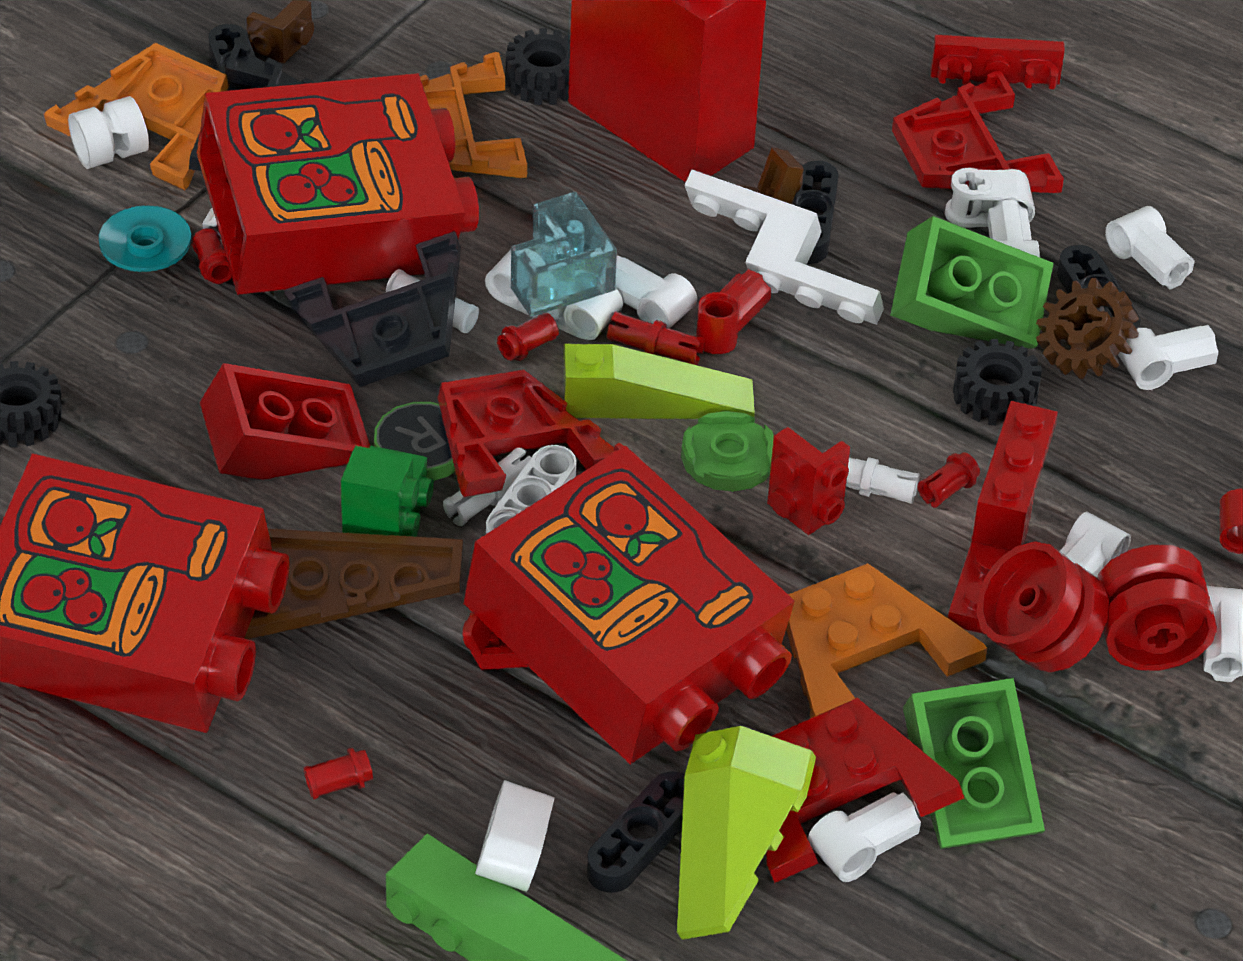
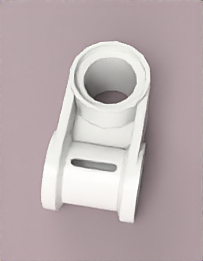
[945,168,1035,228]

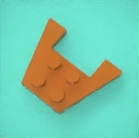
[44,43,229,190]
[420,52,527,178]
[786,563,987,718]

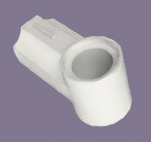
[987,200,1040,257]
[1105,206,1195,290]
[600,255,697,329]
[1118,325,1218,390]
[1060,512,1131,578]
[1203,586,1243,682]
[808,792,921,882]

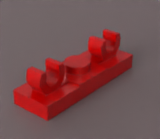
[931,35,1065,90]

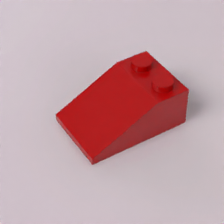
[199,363,370,480]

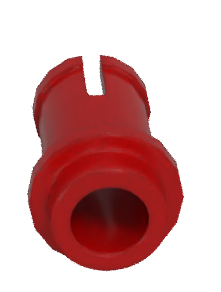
[192,228,232,284]
[497,312,559,361]
[917,452,980,508]
[303,748,374,800]

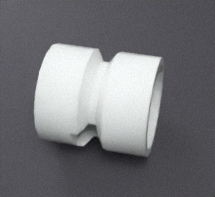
[68,96,149,169]

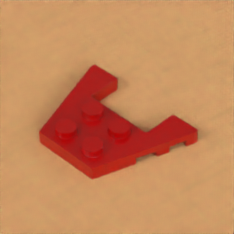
[892,70,1064,193]
[437,370,623,497]
[766,698,964,883]

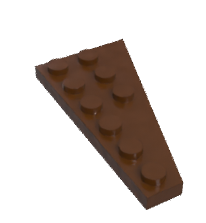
[244,529,464,639]

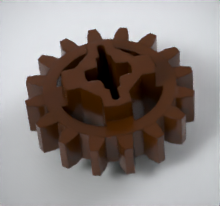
[1036,278,1139,379]

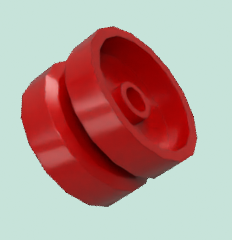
[976,541,1109,673]
[1097,545,1217,671]

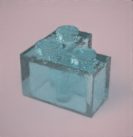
[511,191,617,317]

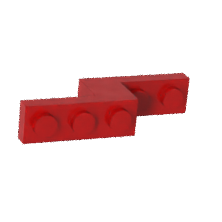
[948,401,1058,635]

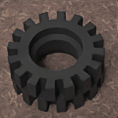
[505,28,570,105]
[953,339,1042,426]
[0,361,62,447]

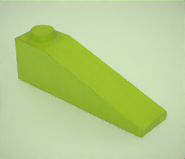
[563,344,755,419]
[677,726,816,940]

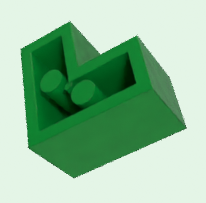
[341,445,434,537]

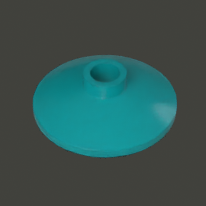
[99,206,191,272]

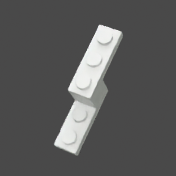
[685,170,884,325]

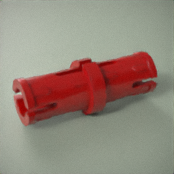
[607,311,705,365]

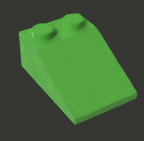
[890,216,1053,349]
[903,678,1045,849]

